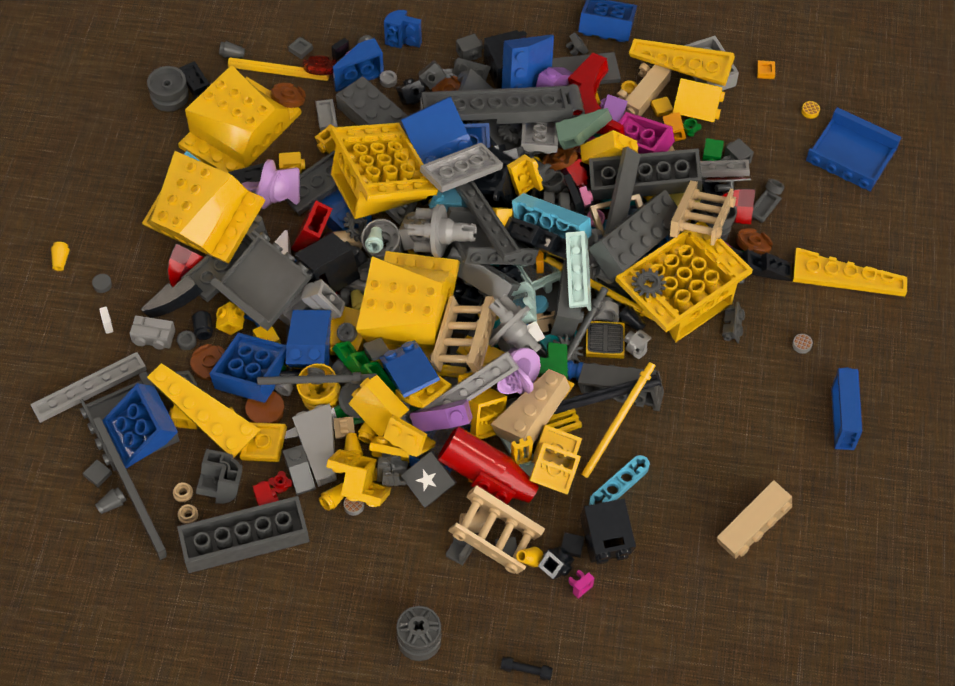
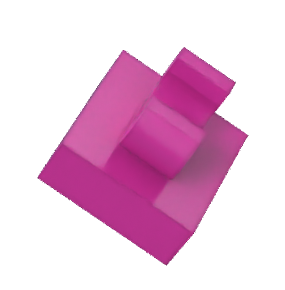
[569,570,594,599]

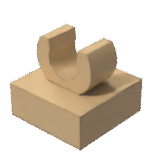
[334,417,355,439]

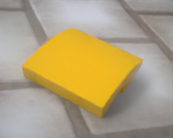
[395,375,452,408]

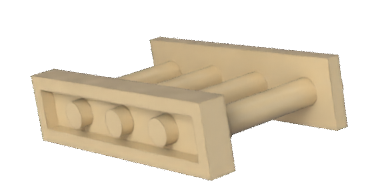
[670,180,736,246]
[430,296,497,373]
[448,485,545,574]

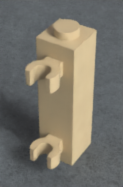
[617,63,672,116]

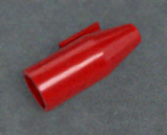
[437,426,539,504]

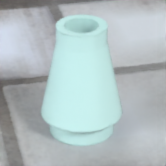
[365,227,384,253]

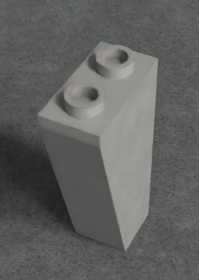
[292,403,337,487]

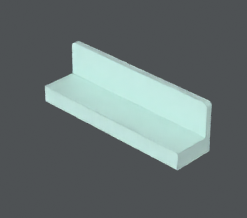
[566,231,592,311]

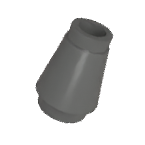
[219,41,245,58]
[95,487,127,514]

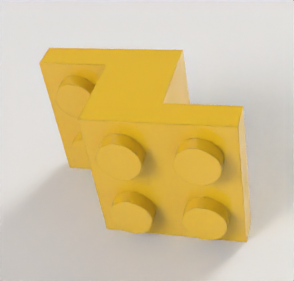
[458,372,507,439]
[529,425,582,495]
[326,449,391,507]

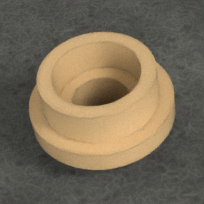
[173,482,193,502]
[178,504,198,524]

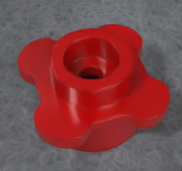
[268,471,293,494]

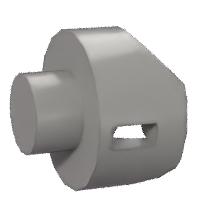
[593,297,619,322]
[624,330,651,359]

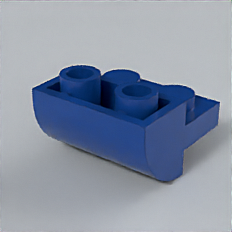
[384,10,422,48]

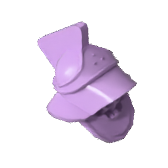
[242,159,300,209]
[497,347,541,394]

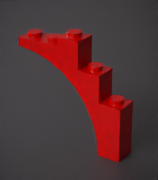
[568,53,625,135]

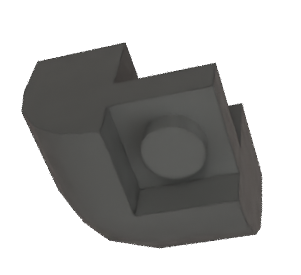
[196,449,242,504]

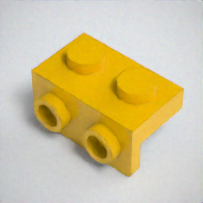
[507,154,543,196]
[369,436,410,463]

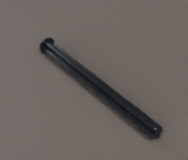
[554,371,662,414]

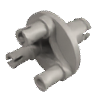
[407,204,477,258]
[476,294,542,352]

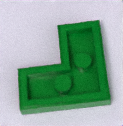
[537,342,568,379]

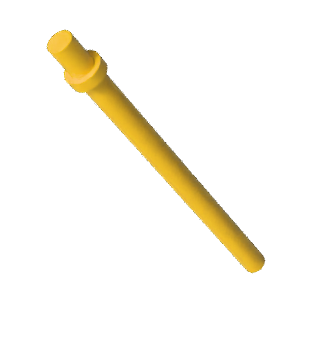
[544,255,654,321]
[581,362,656,478]

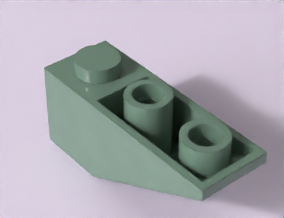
[556,108,612,150]

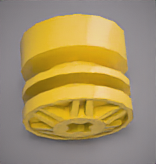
[296,363,341,411]

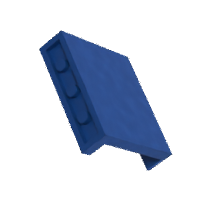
[806,107,901,192]

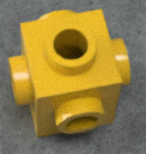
[216,302,245,335]

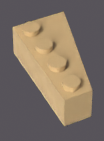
[491,369,570,449]
[717,480,792,559]

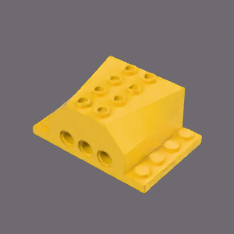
[178,65,301,173]
[330,123,438,219]
[142,151,265,264]
[615,221,753,343]
[356,251,460,363]

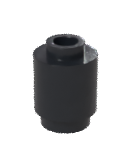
[192,310,213,340]

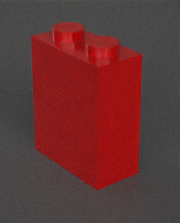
[291,201,333,252]

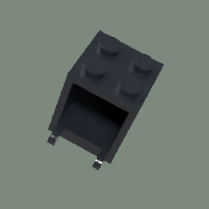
[484,30,527,89]
[473,160,517,209]
[295,232,361,292]
[580,498,636,565]

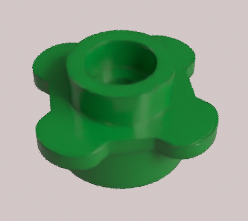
[683,118,702,137]

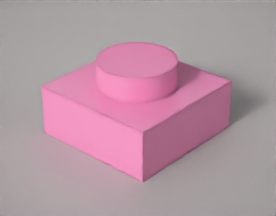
[578,186,593,209]

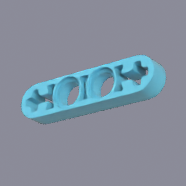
[589,455,650,505]

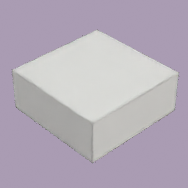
[99,307,114,334]

